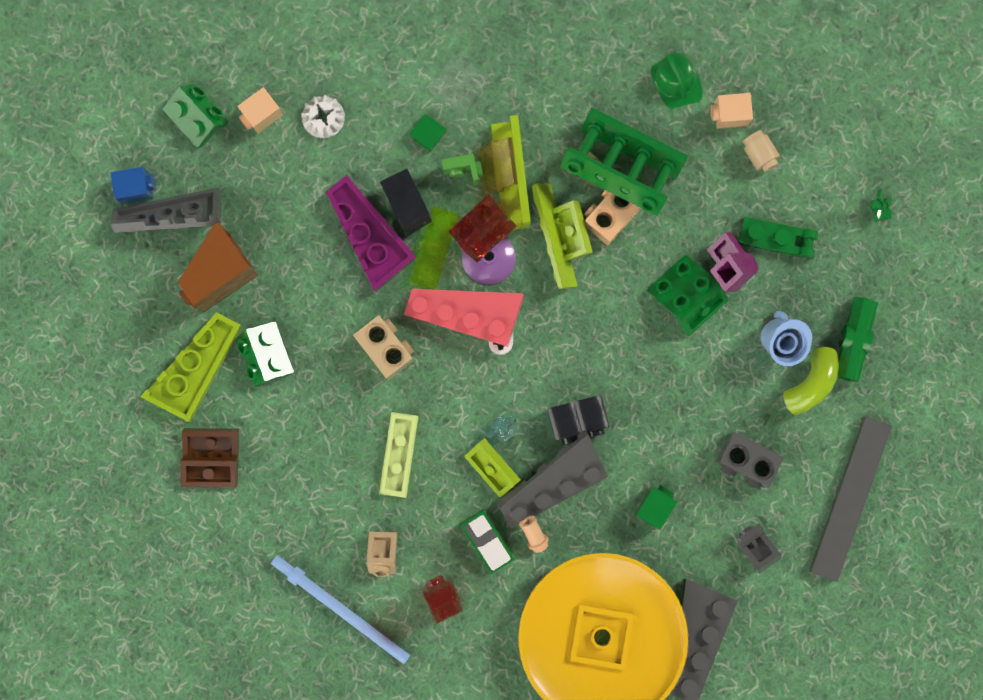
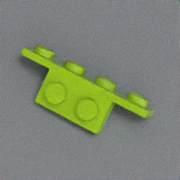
[532,183,593,289]

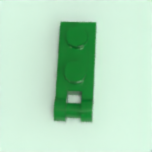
[738,217,819,259]

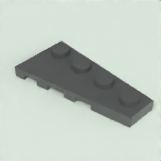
[111,188,221,233]
[497,430,608,528]
[670,579,738,700]

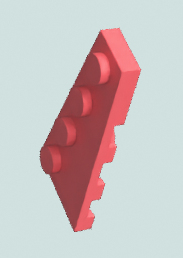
[404,289,525,347]

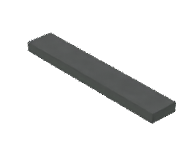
[809,416,892,582]

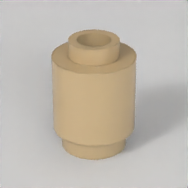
[743,130,781,172]

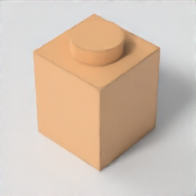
[237,87,283,134]
[710,93,753,129]

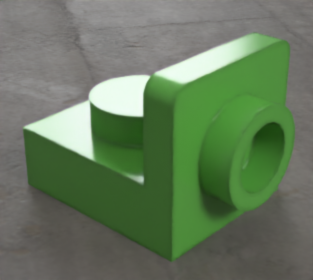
[441,154,483,186]

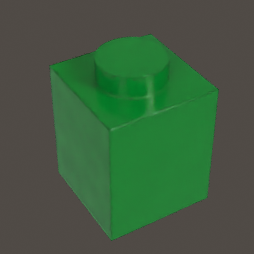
[634,485,678,530]

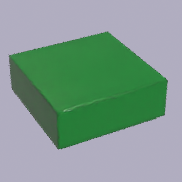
[409,113,447,152]

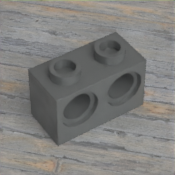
[716,432,784,490]

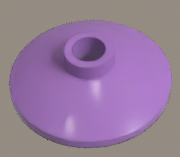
[462,231,516,285]

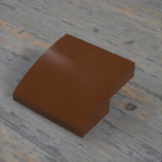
[180,428,239,488]

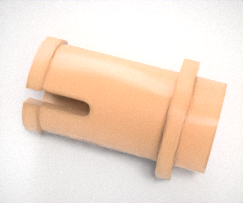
[519,516,549,553]

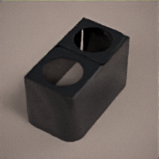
[380,169,432,237]

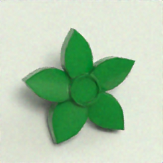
[870,189,893,221]

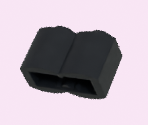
[547,395,610,445]

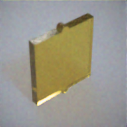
[477,137,518,195]

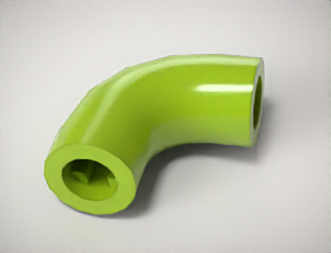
[783,347,839,415]

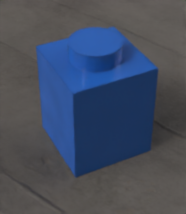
[110,167,156,204]

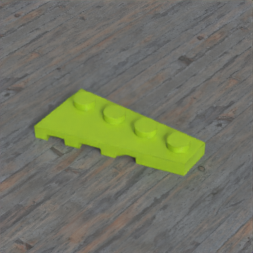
[140,312,242,422]

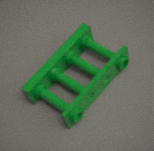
[560,107,688,216]

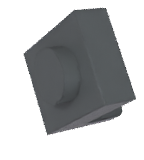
[737,524,782,573]

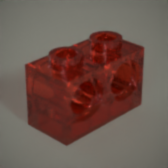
[449,194,517,262]
[422,575,464,624]

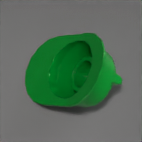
[651,53,703,109]

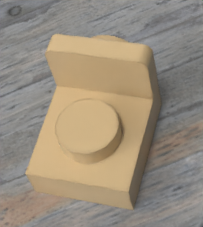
[367,532,397,577]

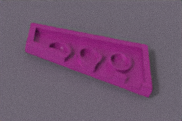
[326,175,416,292]

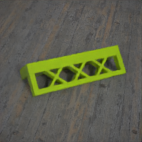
[491,115,531,231]

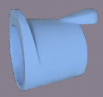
[760,311,812,366]

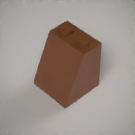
[178,222,258,312]

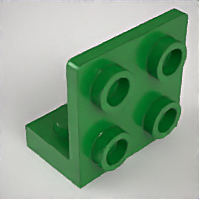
[647,255,729,336]

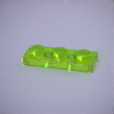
[409,206,459,290]

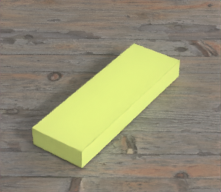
[379,412,419,498]

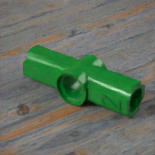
[837,297,878,382]

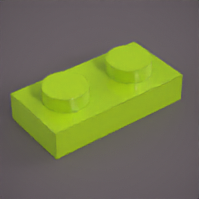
[464,438,521,498]

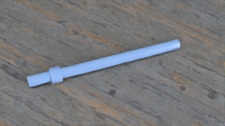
[271,555,410,664]

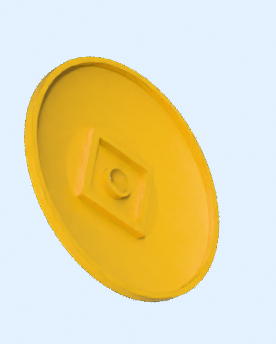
[519,553,688,700]

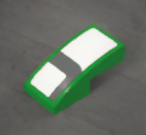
[460,509,515,575]

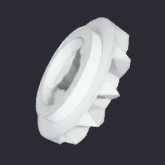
[301,95,345,138]

